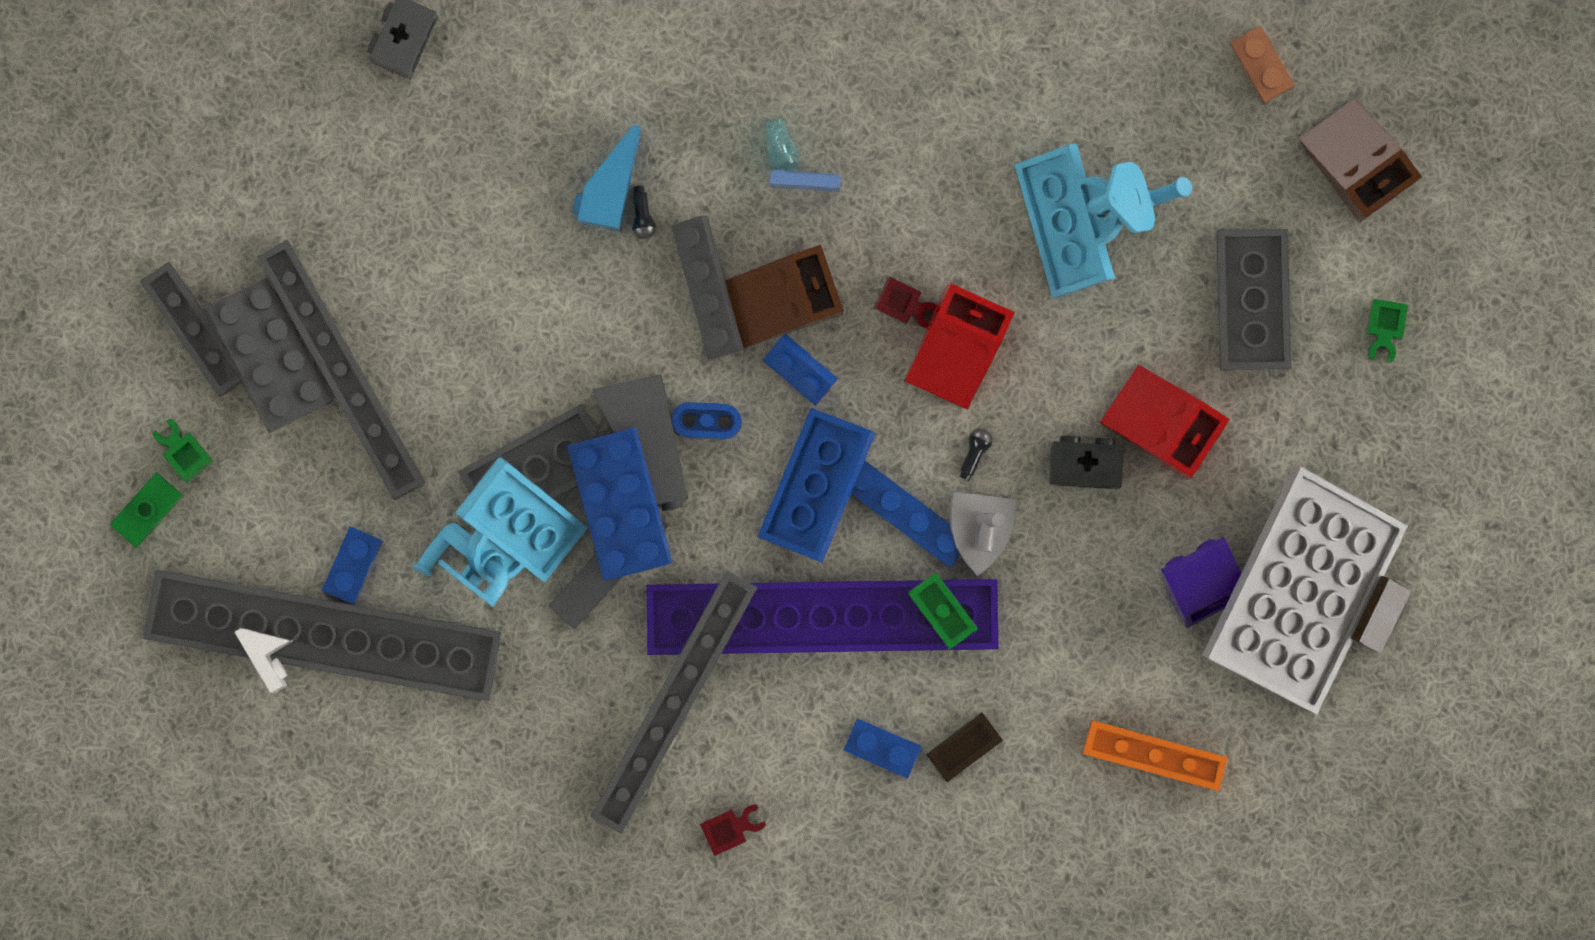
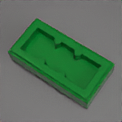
[109,472,184,548]

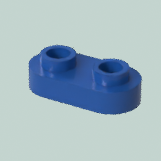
[672,402,742,440]

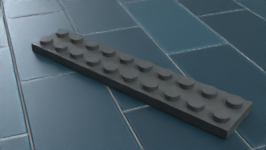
[143,570,502,701]

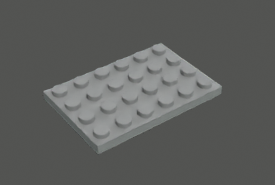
[1202,465,1408,715]

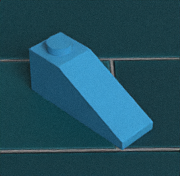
[573,124,641,232]

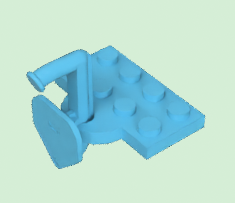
[1015,143,1192,298]
[413,456,588,607]

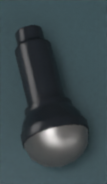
[632,186,657,239]
[960,428,993,481]

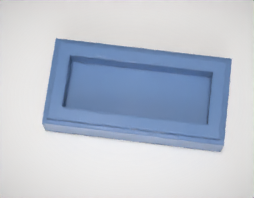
[770,170,841,192]

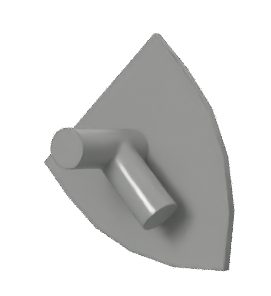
[950,492,1017,576]

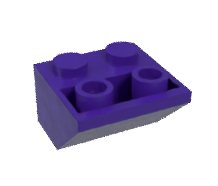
[1161,537,1241,628]

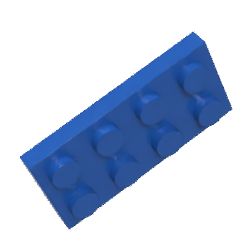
[757,408,876,563]
[567,427,673,581]

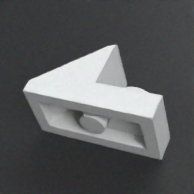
[235,628,293,693]

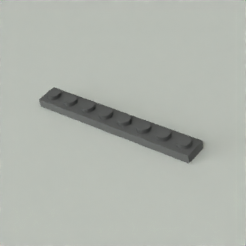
[257,240,425,500]
[591,570,757,834]

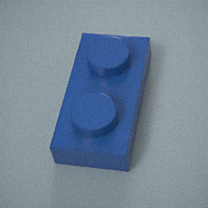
[763,333,838,406]
[322,527,383,605]
[843,718,922,779]

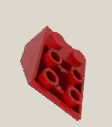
[904,283,1015,410]
[1100,364,1230,480]

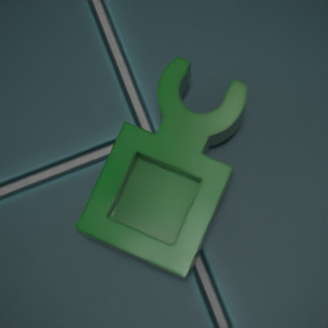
[1366,299,1408,363]
[152,419,213,483]

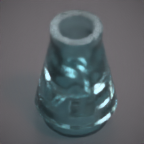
[764,118,801,171]

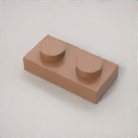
[1230,26,1295,104]

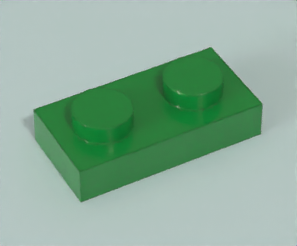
[908,572,978,650]

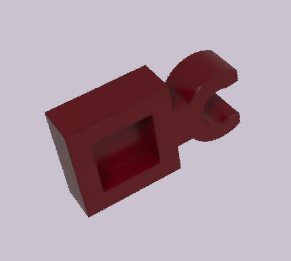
[873,277,937,328]
[700,804,766,856]

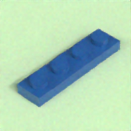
[851,461,960,568]

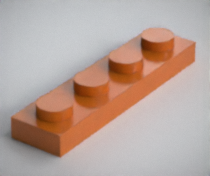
[1082,720,1228,791]

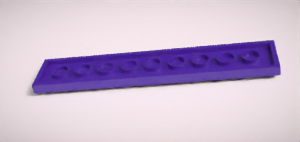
[646,579,999,655]

